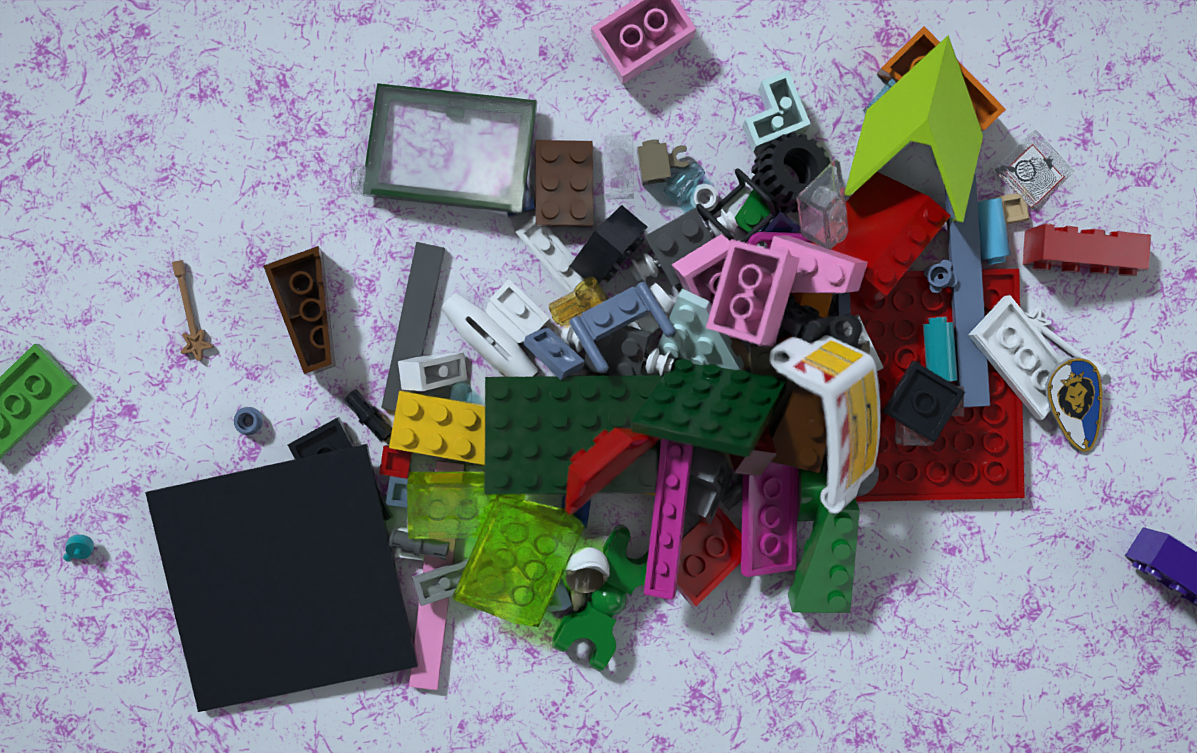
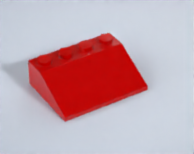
[811,172,951,307]

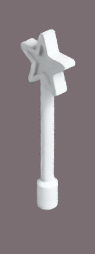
[1023,306,1107,378]

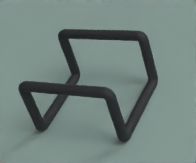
[696,168,777,243]

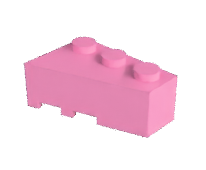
[770,236,868,293]

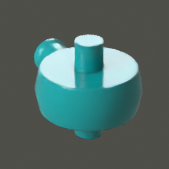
[63,534,94,562]

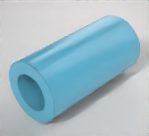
[978,198,1011,265]

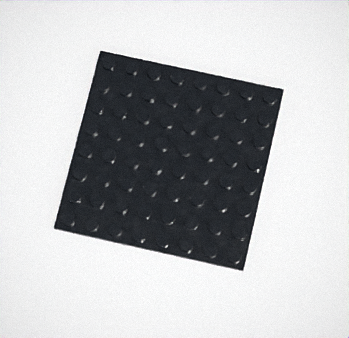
[145,443,419,712]

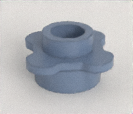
[924,260,958,293]

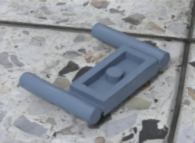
[569,281,676,373]

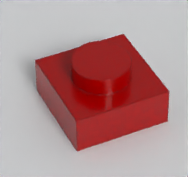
[379,445,413,479]

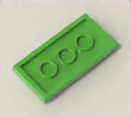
[0,344,78,460]

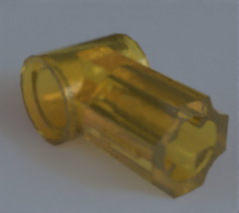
[549,277,609,327]

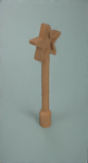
[172,260,214,361]

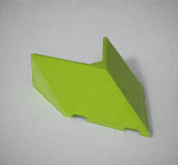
[844,35,983,223]

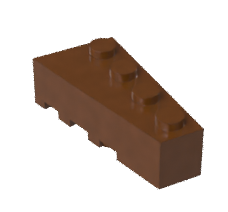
[263,246,336,376]

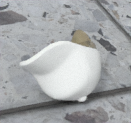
[564,547,610,612]

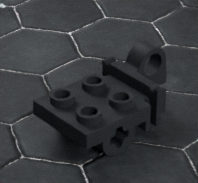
[776,294,863,350]

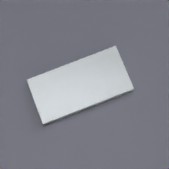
[968,295,1063,420]

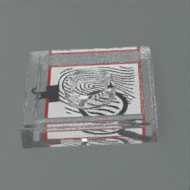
[993,130,1075,211]

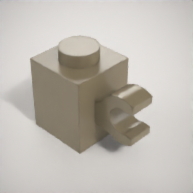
[637,139,689,185]

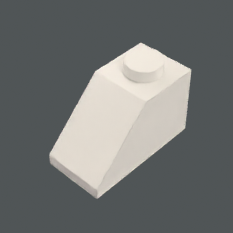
[398,352,467,391]

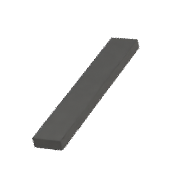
[381,242,445,411]

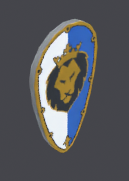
[1045,357,1102,452]

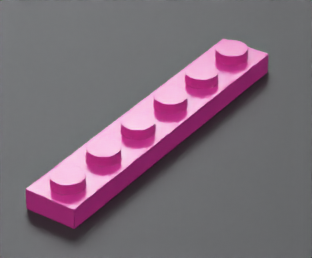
[644,439,693,600]

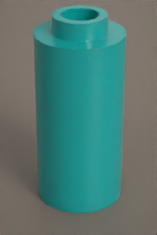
[923,317,957,381]

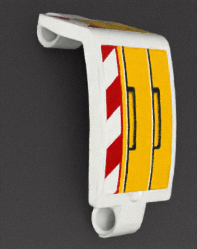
[770,335,880,513]

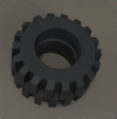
[751,132,832,214]

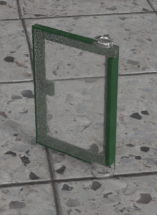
[351,83,538,214]

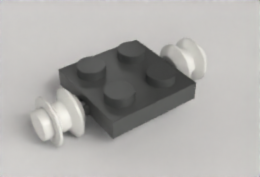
[629,208,738,287]
[561,325,675,378]

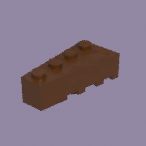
[770,384,828,473]

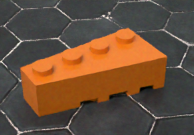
[877,26,1006,132]

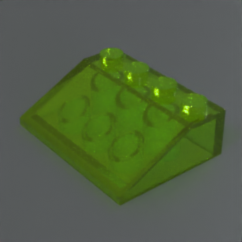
[452,494,585,628]

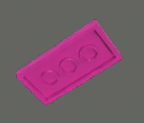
[741,462,799,577]

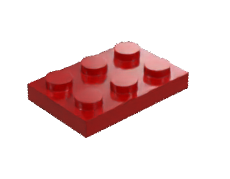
[676,507,742,607]

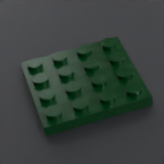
[631,359,786,457]

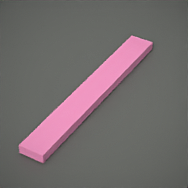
[409,460,465,690]

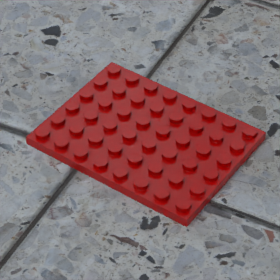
[850,268,1025,502]

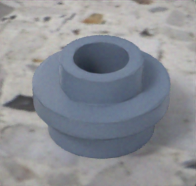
[234,407,263,435]

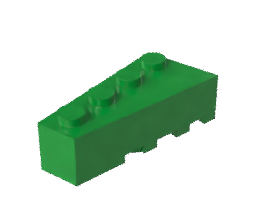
[788,498,860,613]

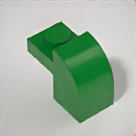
[797,457,828,521]

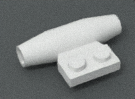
[441,279,551,377]

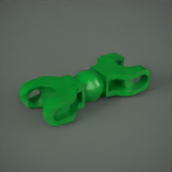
[552,524,649,672]

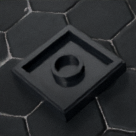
[881,361,965,443]

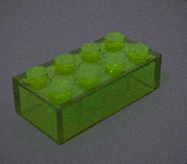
[407,471,525,539]

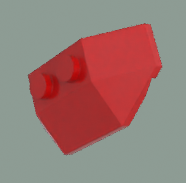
[565,428,661,517]

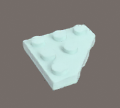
[657,289,745,370]

